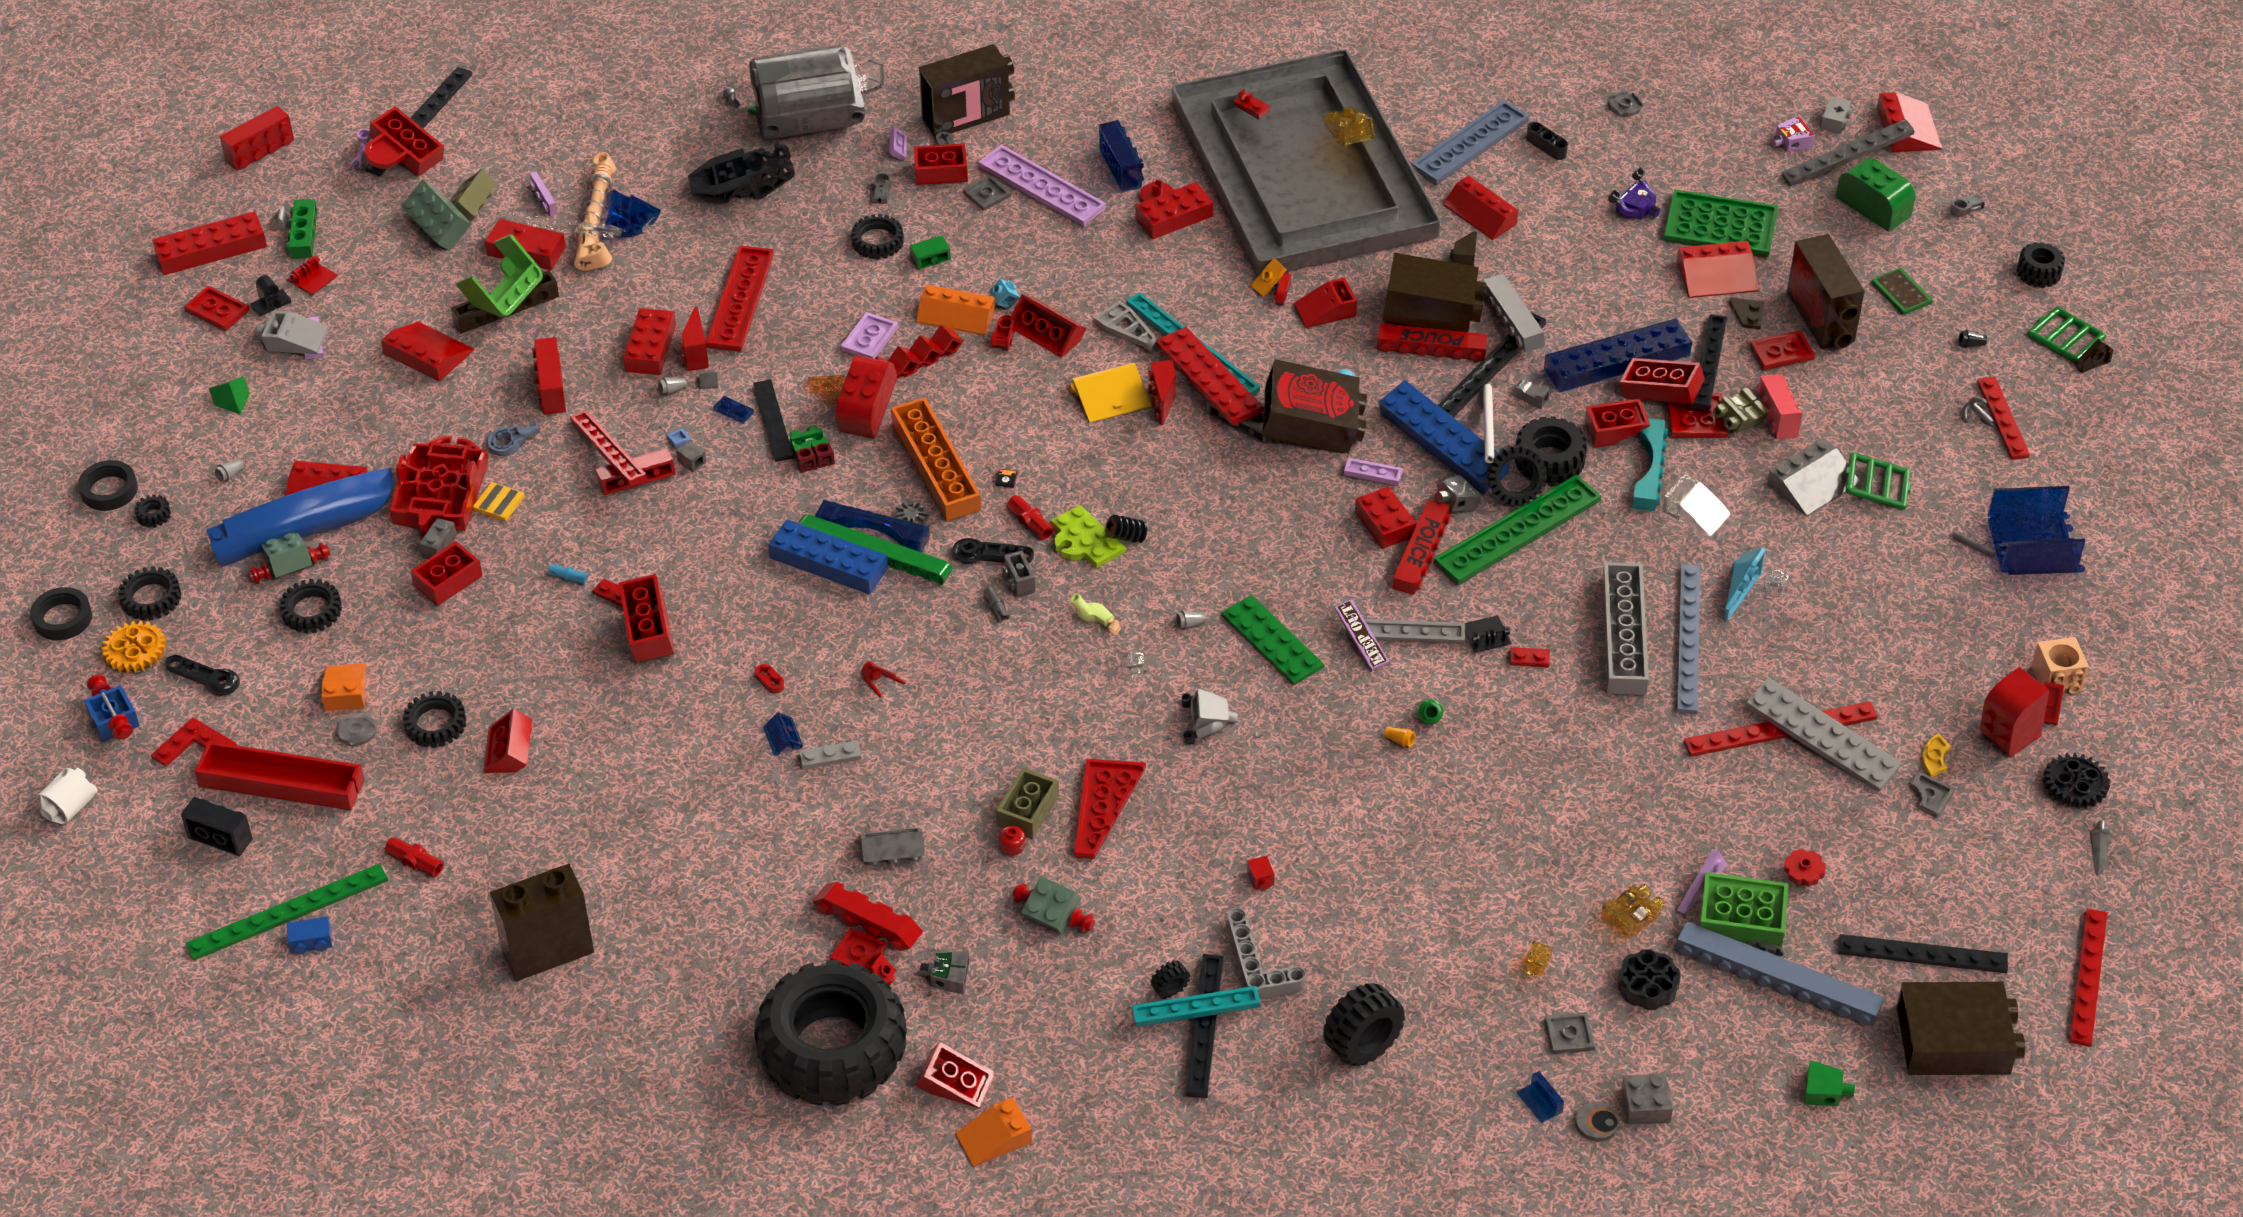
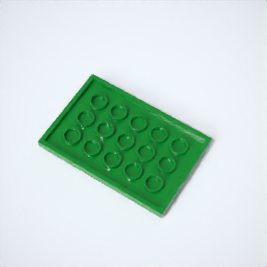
[1664,189,1778,257]

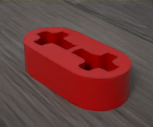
[755,664,784,694]

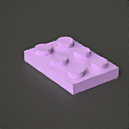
[841,312,898,359]

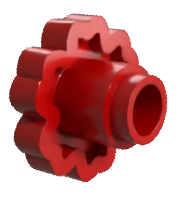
[1783,849,1826,887]

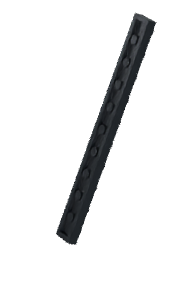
[365,67,472,176]
[1438,312,1546,417]

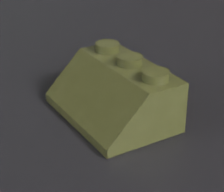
[449,169,497,220]

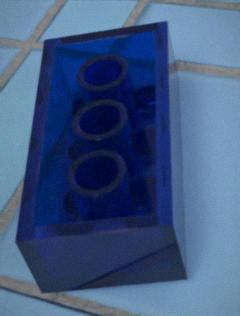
[1099,120,1144,192]

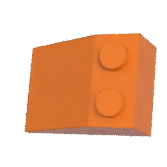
[321,663,366,711]
[955,1097,1032,1167]

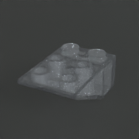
[1662,475,1730,537]

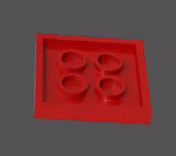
[1667,393,1728,438]

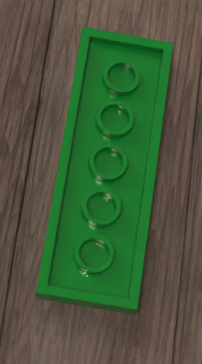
[1221,595,1324,685]

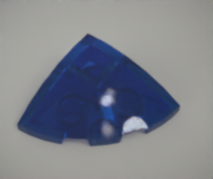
[601,189,661,238]

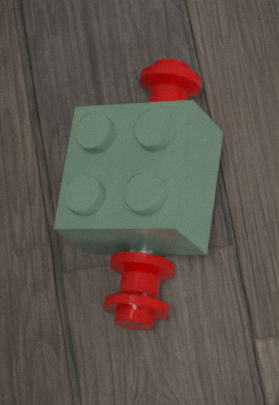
[248,533,331,584]
[1012,876,1095,934]

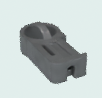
[872,172,891,204]
[1950,194,1986,216]

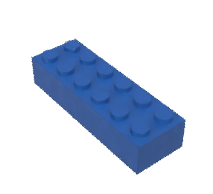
[768,519,888,594]

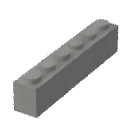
[1483,274,1545,353]

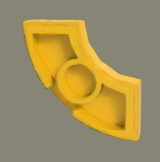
[1922,733,1951,777]

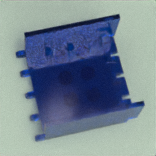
[1987,486,2085,575]

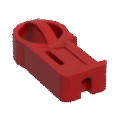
[1274,273,1291,305]

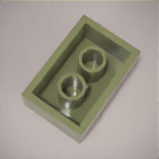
[996,768,1059,839]

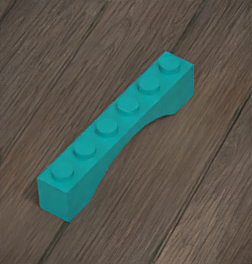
[1632,418,1668,511]

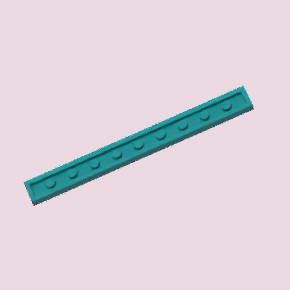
[1126,292,1260,396]

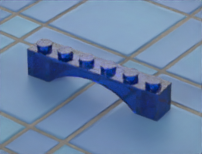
[815,500,930,553]

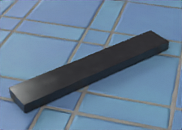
[753,379,794,462]

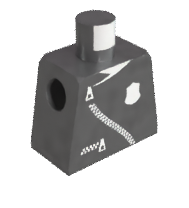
[1435,475,1482,512]

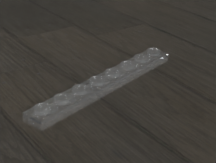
[496,212,622,238]

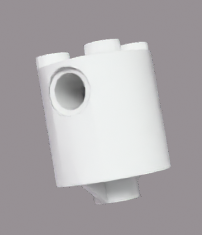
[36,768,98,825]

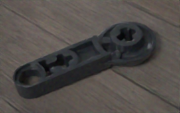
[953,538,1034,564]
[165,654,240,696]

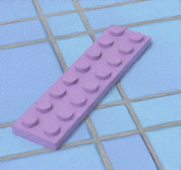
[979,144,1106,227]

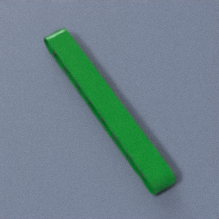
[798,514,952,585]

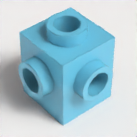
[989,278,1020,309]

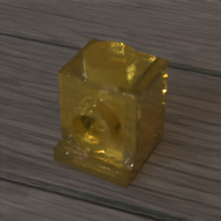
[1525,940,1553,977]

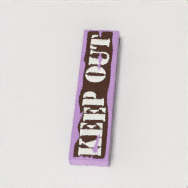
[1335,599,1389,671]

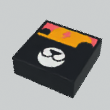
[996,469,1018,488]

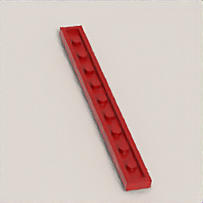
[1684,701,1878,757]

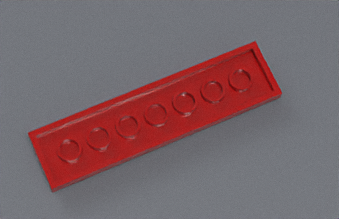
[706,245,774,352]
[1155,327,1264,426]

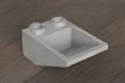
[254,311,329,354]

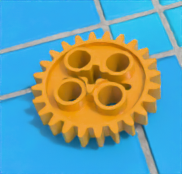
[101,620,167,674]

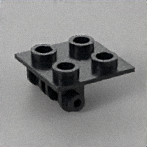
[1465,615,1512,653]

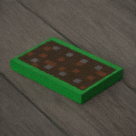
[1871,268,1933,315]

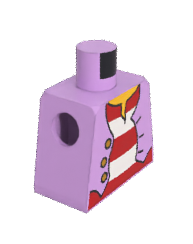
[1771,116,1815,152]

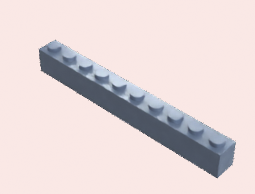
[1676,922,1885,1027]

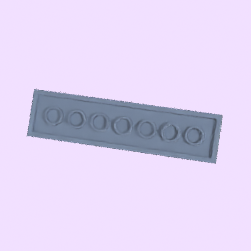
[1411,100,1529,185]

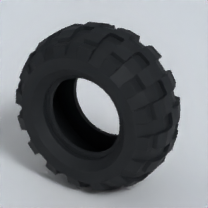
[754,960,907,1105]

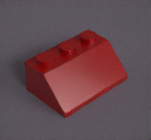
[483,708,532,773]

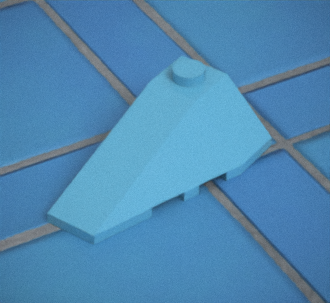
[1724,548,1766,621]

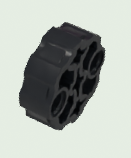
[1617,949,1681,1010]

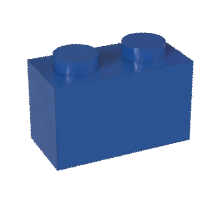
[287,916,333,954]

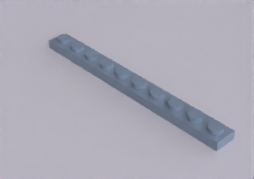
[1677,564,1700,714]

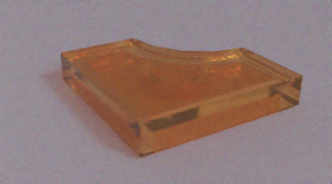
[808,375,845,405]

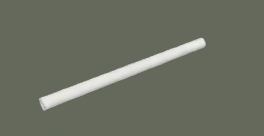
[1483,384,1494,463]

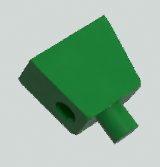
[1804,1060,1855,1106]

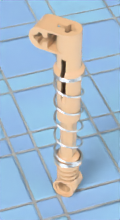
[574,152,616,271]

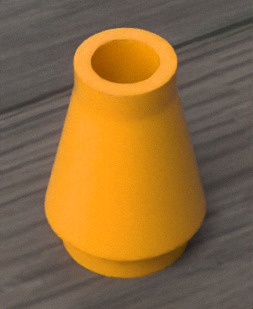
[1384,727,1416,748]

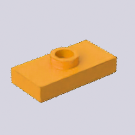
[1251,258,1287,296]

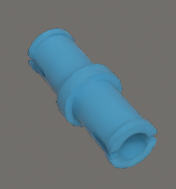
[548,563,589,585]

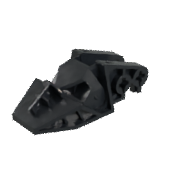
[688,142,795,203]

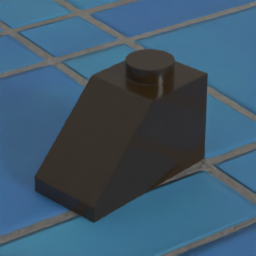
[1450,232,1477,266]

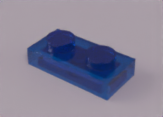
[713,396,754,424]

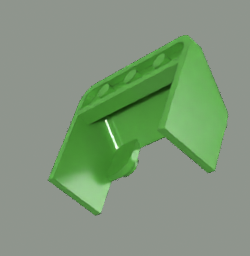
[456,234,543,317]

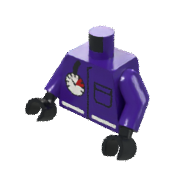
[1608,167,1661,220]

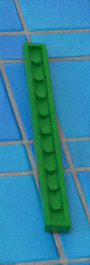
[186,863,388,961]

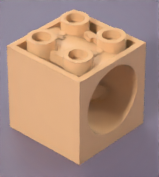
[2031,637,2089,694]

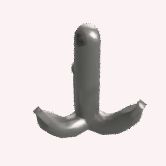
[1962,396,1996,427]

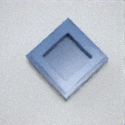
[666,428,691,449]

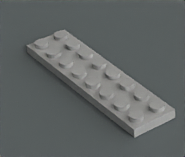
[1745,677,1902,792]

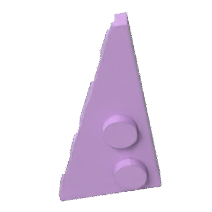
[1677,849,1728,915]

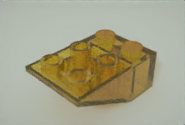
[1322,107,1375,146]

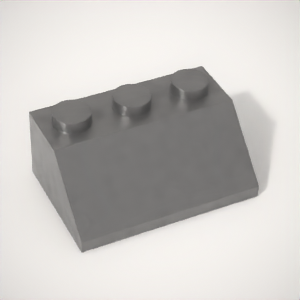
[861,827,925,865]

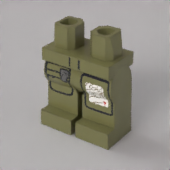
[1713,387,1770,433]

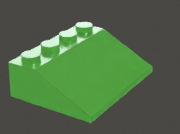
[1699,872,1789,947]

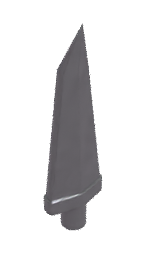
[2090,821,2112,877]

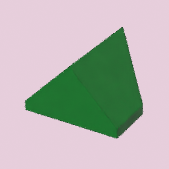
[208,376,250,415]

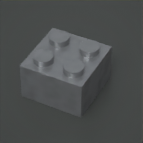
[1621,1073,1673,1125]

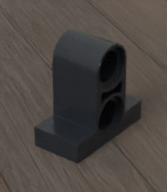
[250,275,291,317]

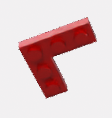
[151,717,237,767]

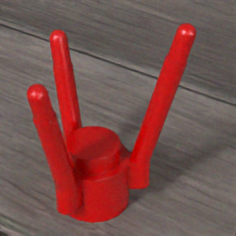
[861,661,906,698]

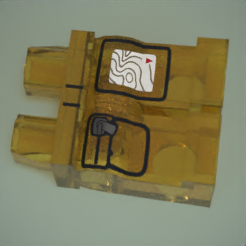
[1602,884,1665,940]

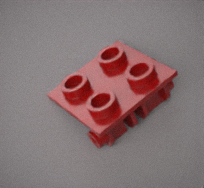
[287,255,338,295]

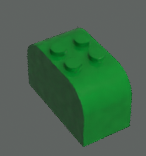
[1836,158,1915,232]

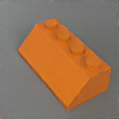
[916,284,995,335]

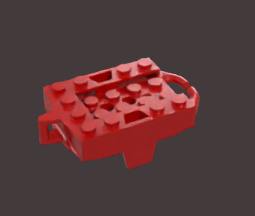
[390,436,488,539]

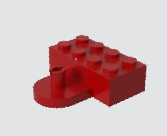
[365,106,444,176]
[1135,179,1214,240]

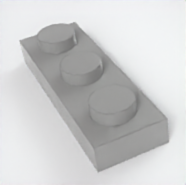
[799,740,862,769]

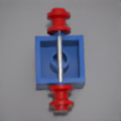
[84,674,140,741]

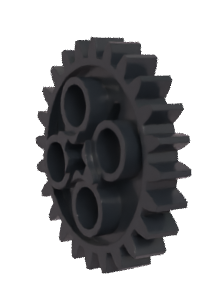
[2043,753,2110,809]

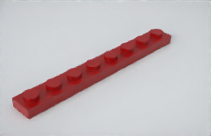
[570,410,647,487]
[2069,908,2108,1047]

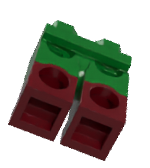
[790,425,835,473]

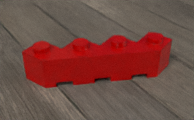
[875,325,964,378]
[812,881,924,951]

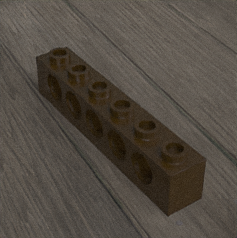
[451,270,559,334]

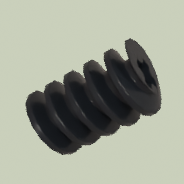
[1104,514,1148,543]

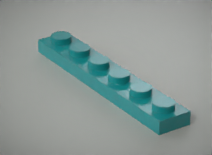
[1132,986,1261,1027]

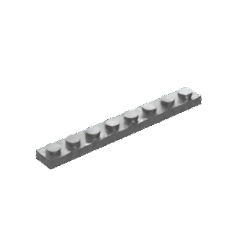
[1782,119,1915,186]

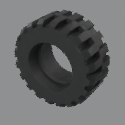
[1515,416,1587,485]
[1323,983,1405,1066]

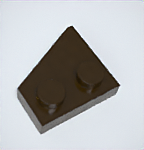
[1729,297,1764,330]

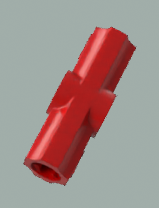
[1007,495,1054,540]
[384,837,444,877]

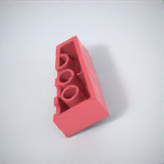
[1757,374,1803,439]

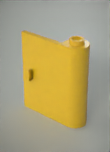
[1069,363,1152,423]

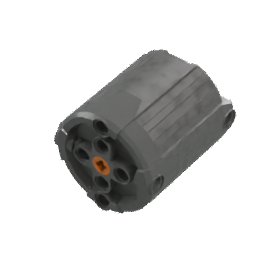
[749,45,865,140]

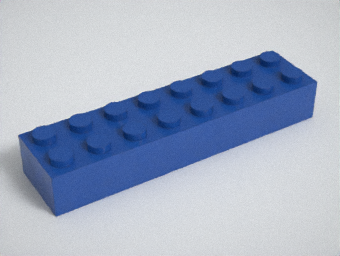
[1378,380,1510,494]

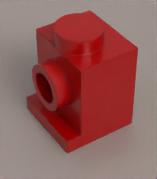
[864,953,897,985]

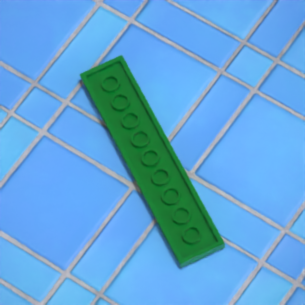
[1434,474,1602,585]

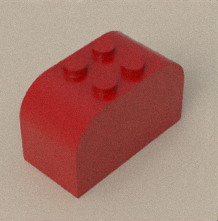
[836,355,897,439]
[618,574,675,663]
[1980,666,2049,757]

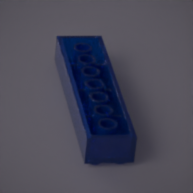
[1544,318,1692,393]

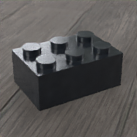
[181,797,253,857]

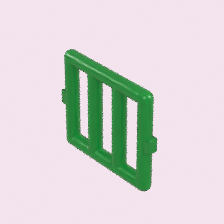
[2027,307,2106,363]
[1845,452,1911,510]

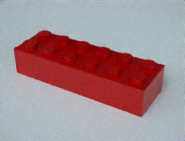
[152,211,267,275]

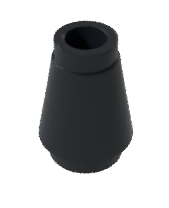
[1958,330,1987,347]

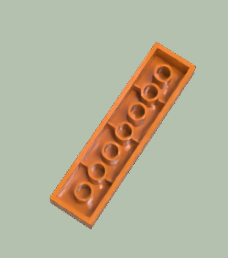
[891,397,981,521]

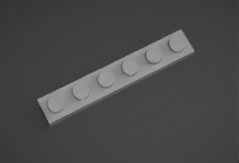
[1348,619,1465,644]

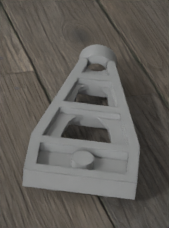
[1094,300,1159,354]

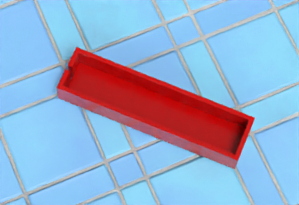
[195,741,365,811]

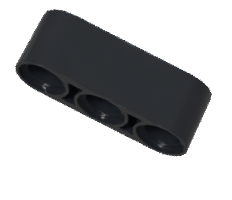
[1526,122,1568,160]

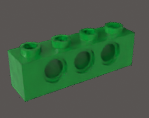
[286,199,318,259]

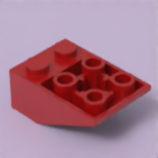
[1294,277,1357,328]
[1148,360,1176,425]

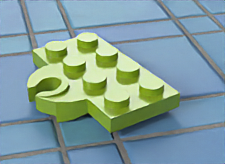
[1050,505,1127,569]

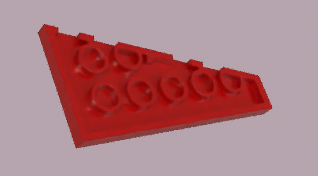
[1074,758,1146,859]

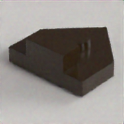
[2077,338,2114,373]

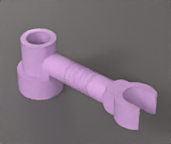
[350,129,372,170]

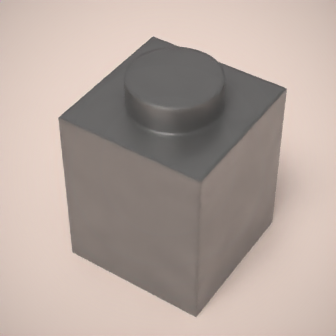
[676,440,706,472]

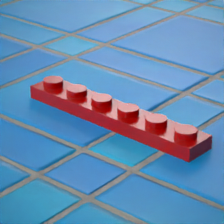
[1977,377,2030,460]

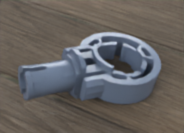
[488,421,540,456]

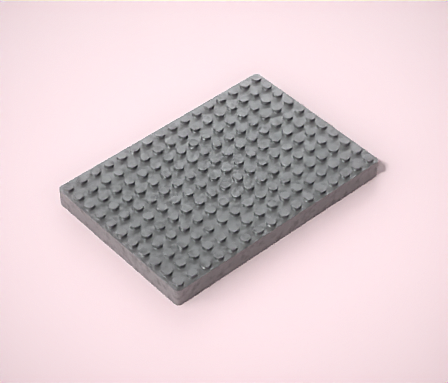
[1172,49,1441,276]

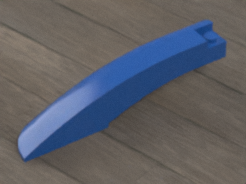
[206,468,393,567]

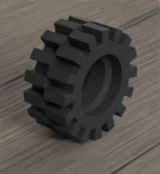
[135,494,171,528]
[1150,960,1191,999]

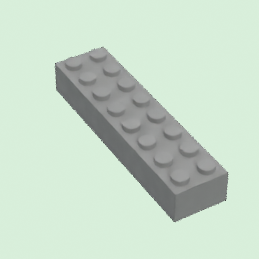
[1602,562,1649,695]

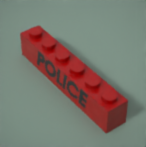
[1377,323,1488,361]
[1392,499,1452,595]

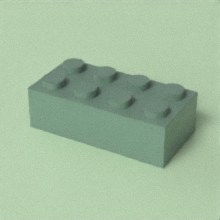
[401,179,471,250]

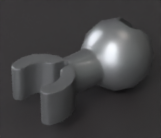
[723,87,741,109]

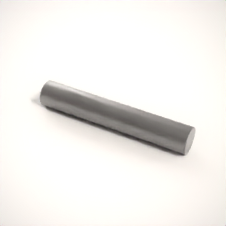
[1953,532,1996,557]

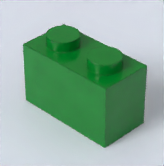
[910,235,951,270]

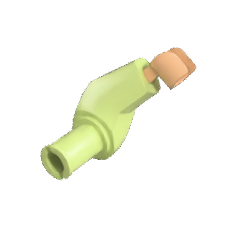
[1070,593,1121,635]

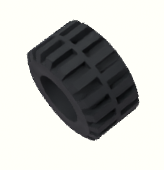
[2017,242,2065,288]

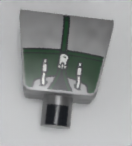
[920,951,969,994]

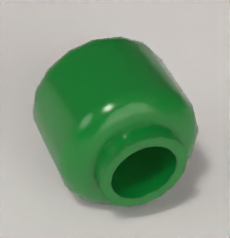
[1416,698,1443,724]

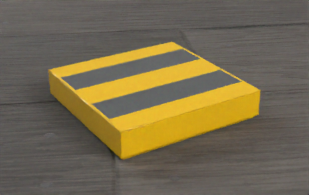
[473,482,525,521]

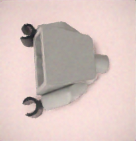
[1181,689,1237,745]

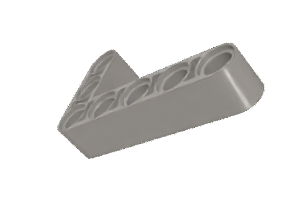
[1227,908,1306,999]

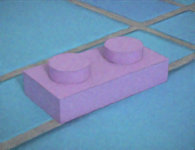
[889,126,907,160]

